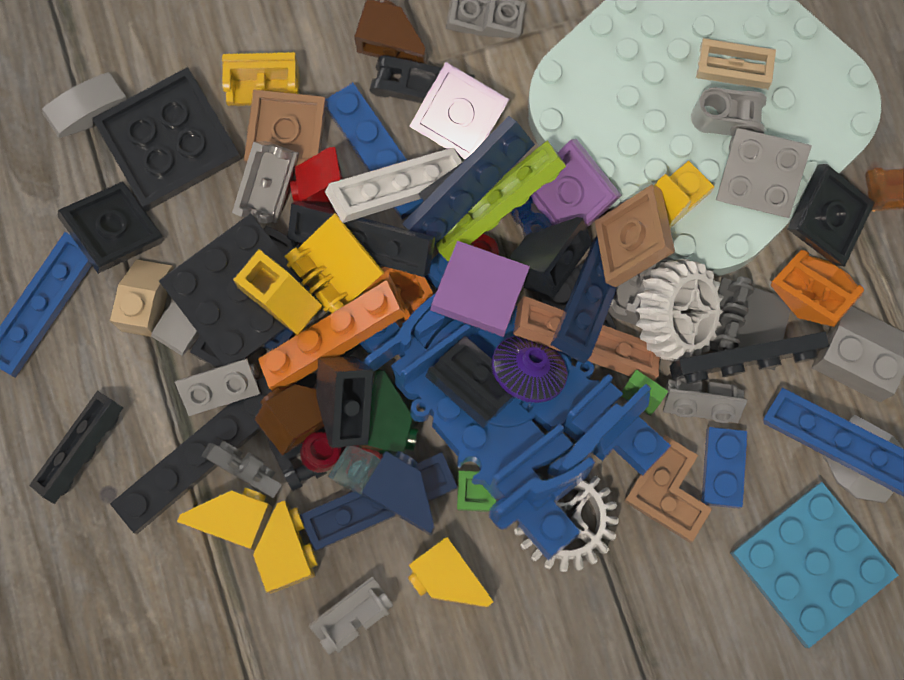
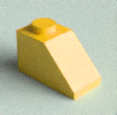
[177,488,273,551]
[407,537,494,608]

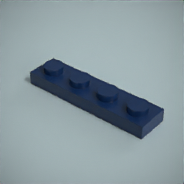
[402,116,535,246]
[550,236,617,364]
[300,453,458,552]

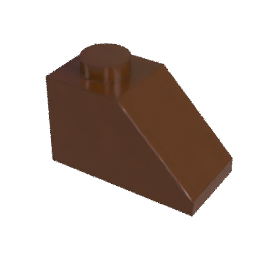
[354,0,426,64]
[254,384,325,455]

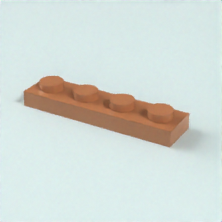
[513,296,660,381]

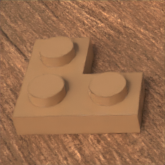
[624,435,712,543]

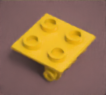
[285,213,384,314]

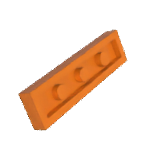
[258,280,406,391]

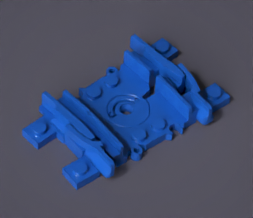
[360,253,671,561]

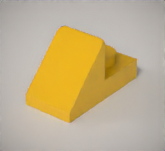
[654,160,715,228]

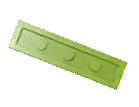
[436,140,567,261]

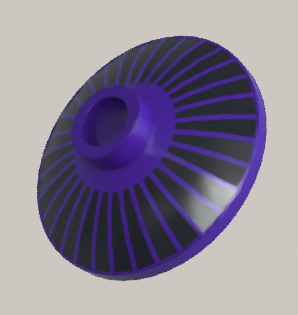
[492,336,567,403]

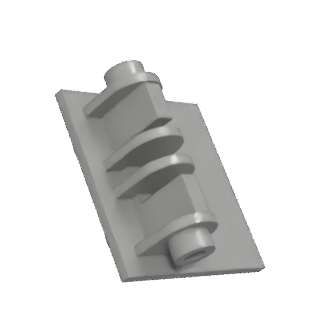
[716,127,812,218]

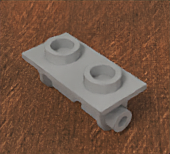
[175,358,261,416]
[663,378,747,423]
[308,577,394,655]

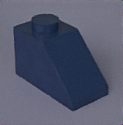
[361,451,435,536]

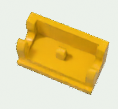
[222,52,299,106]

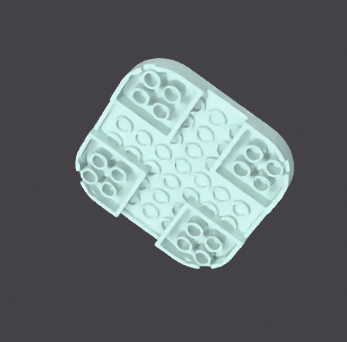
[528,0,881,276]

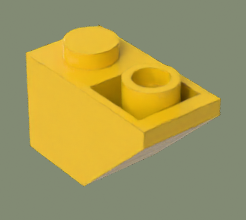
[234,250,322,336]
[253,500,318,594]

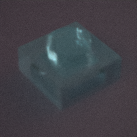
[328,446,381,495]

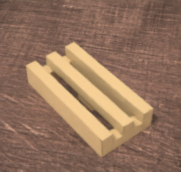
[696,38,776,89]

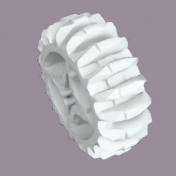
[635,259,724,362]
[514,473,619,572]

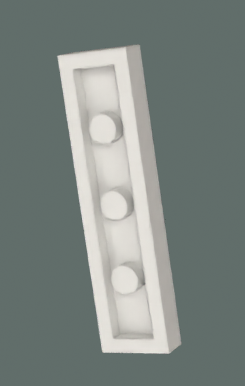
[325,147,462,223]

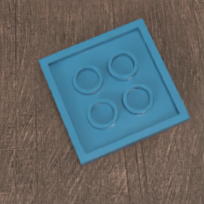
[730,482,899,648]

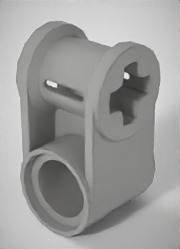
[691,87,767,136]

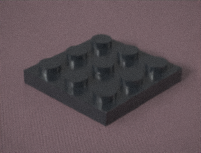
[92,67,242,212]
[158,213,320,366]

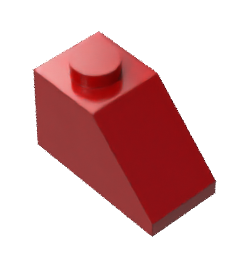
[290,147,343,209]

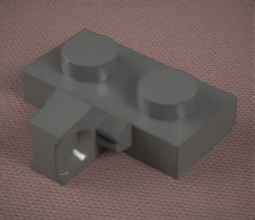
[202,441,281,498]

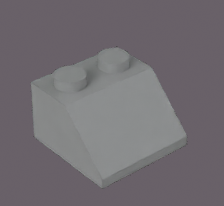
[812,307,904,402]

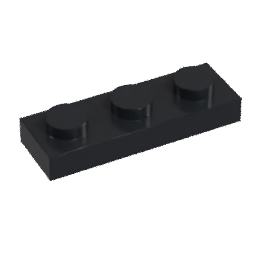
[29,390,124,504]

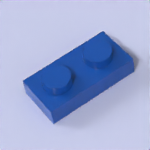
[701,427,748,509]

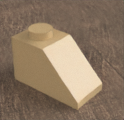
[110,259,174,337]

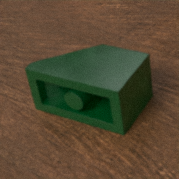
[359,369,419,456]

